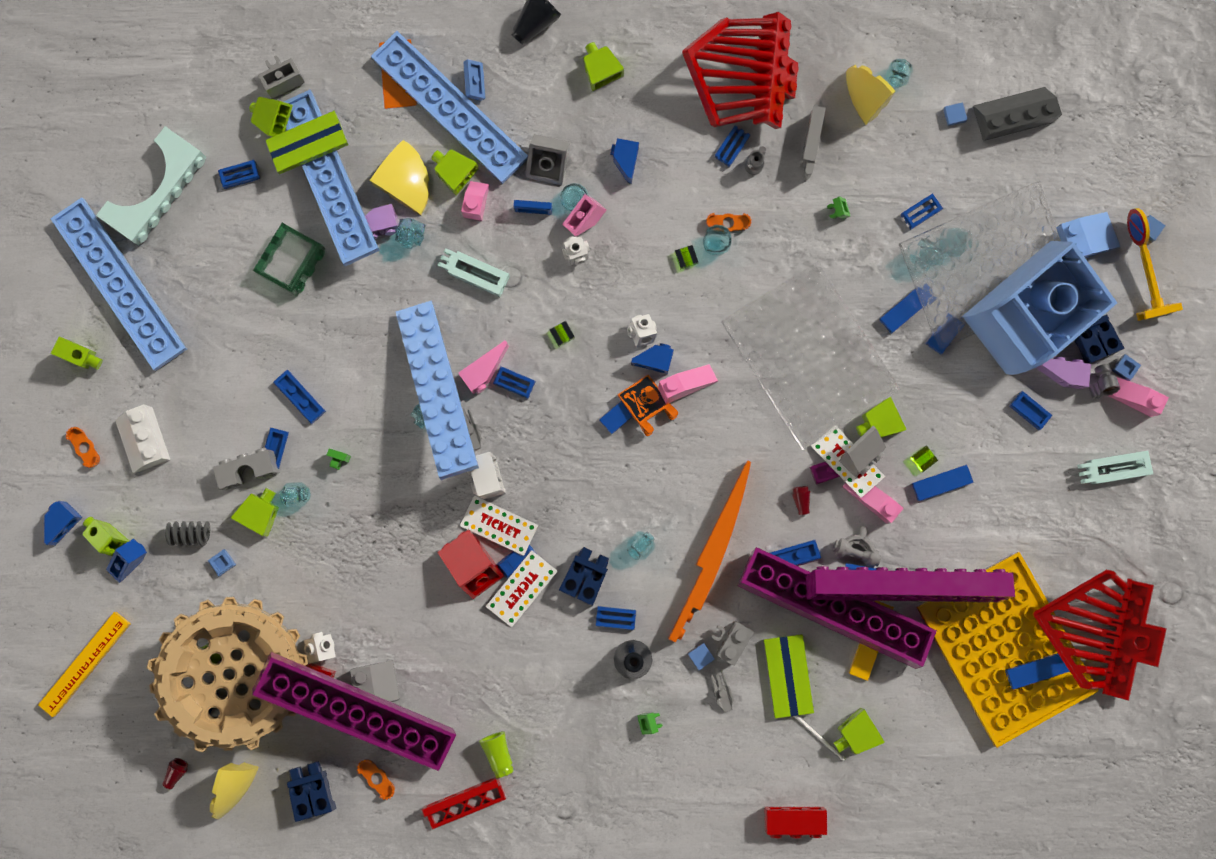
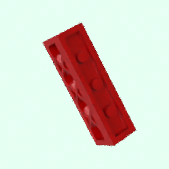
[422,777,506,829]

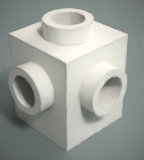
[562,236,590,265]
[627,314,657,347]
[304,632,336,663]

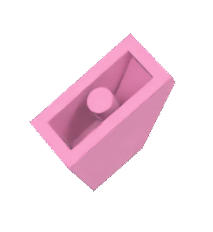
[461,181,489,221]
[562,194,607,236]

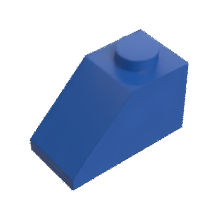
[610,138,639,184]
[631,343,674,374]
[44,501,83,546]
[106,539,147,583]

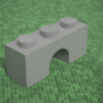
[213,448,280,490]

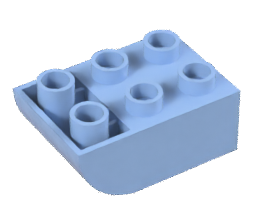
[962,241,1117,375]

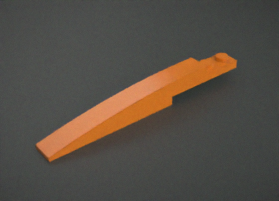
[668,461,751,643]

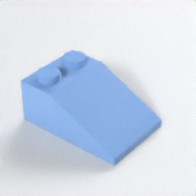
[1053,212,1120,259]

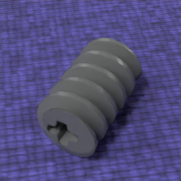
[165,521,210,546]

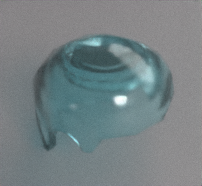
[560,183,589,212]
[703,225,732,256]

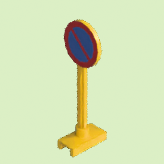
[1127,208,1183,321]

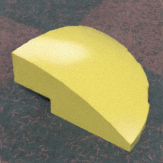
[846,65,895,125]
[370,140,429,215]
[210,762,259,819]

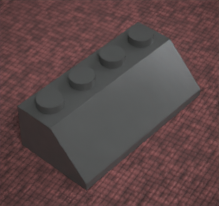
[973,87,1062,141]

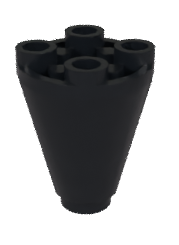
[511,0,561,45]
[614,639,653,679]

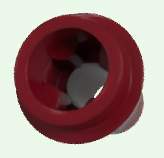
[791,486,811,515]
[162,758,188,789]

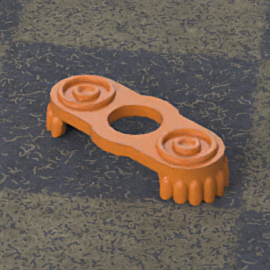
[706,213,752,232]
[66,427,100,468]
[357,759,395,800]

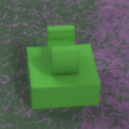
[827,196,851,219]
[327,448,351,470]
[637,712,663,735]

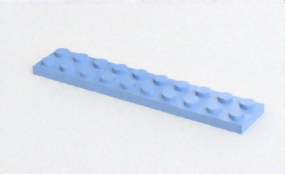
[371,31,528,184]
[284,90,380,266]
[50,198,187,371]
[396,300,479,480]

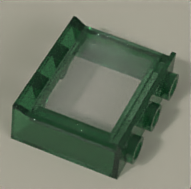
[253,222,325,296]

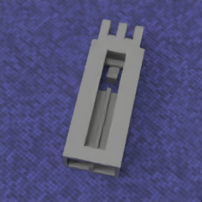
[800,105,826,180]

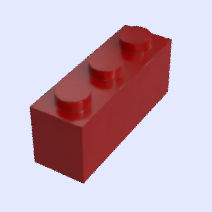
[765,807,827,838]

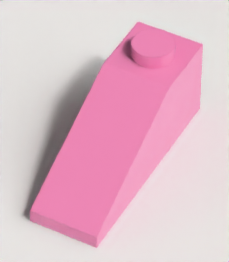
[458,340,509,394]
[658,364,718,404]
[1108,377,1169,417]
[842,482,904,524]

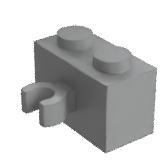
[258,56,305,99]
[711,621,754,666]

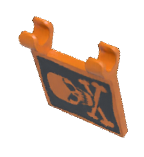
[617,375,678,437]

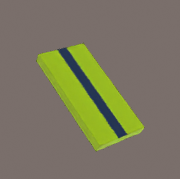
[265,111,349,175]
[763,634,814,718]

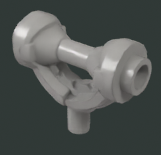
[833,526,881,568]

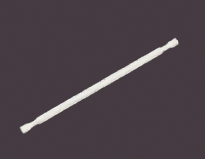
[793,715,846,761]

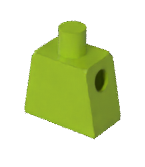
[583,42,624,91]
[249,97,293,137]
[431,149,479,196]
[50,336,103,370]
[856,397,907,438]
[231,488,279,537]
[83,517,130,556]
[833,708,885,755]

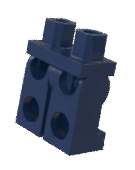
[1074,314,1125,364]
[559,547,609,606]
[287,761,337,822]

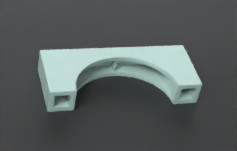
[96,126,207,246]

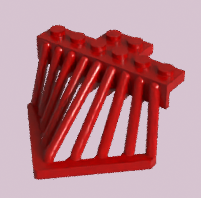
[682,12,799,129]
[1033,569,1167,701]

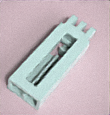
[437,248,510,297]
[1077,451,1153,484]

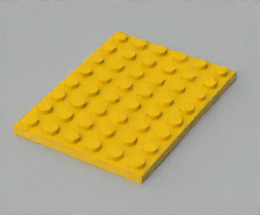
[916,552,1099,748]

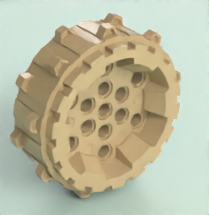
[147,597,308,752]

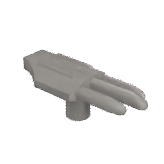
[462,408,482,450]
[711,668,734,712]

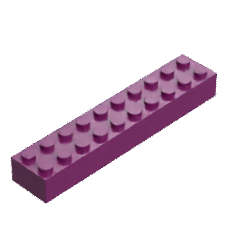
[737,547,937,669]
[806,566,1015,603]
[252,652,456,771]

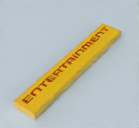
[38,612,131,717]

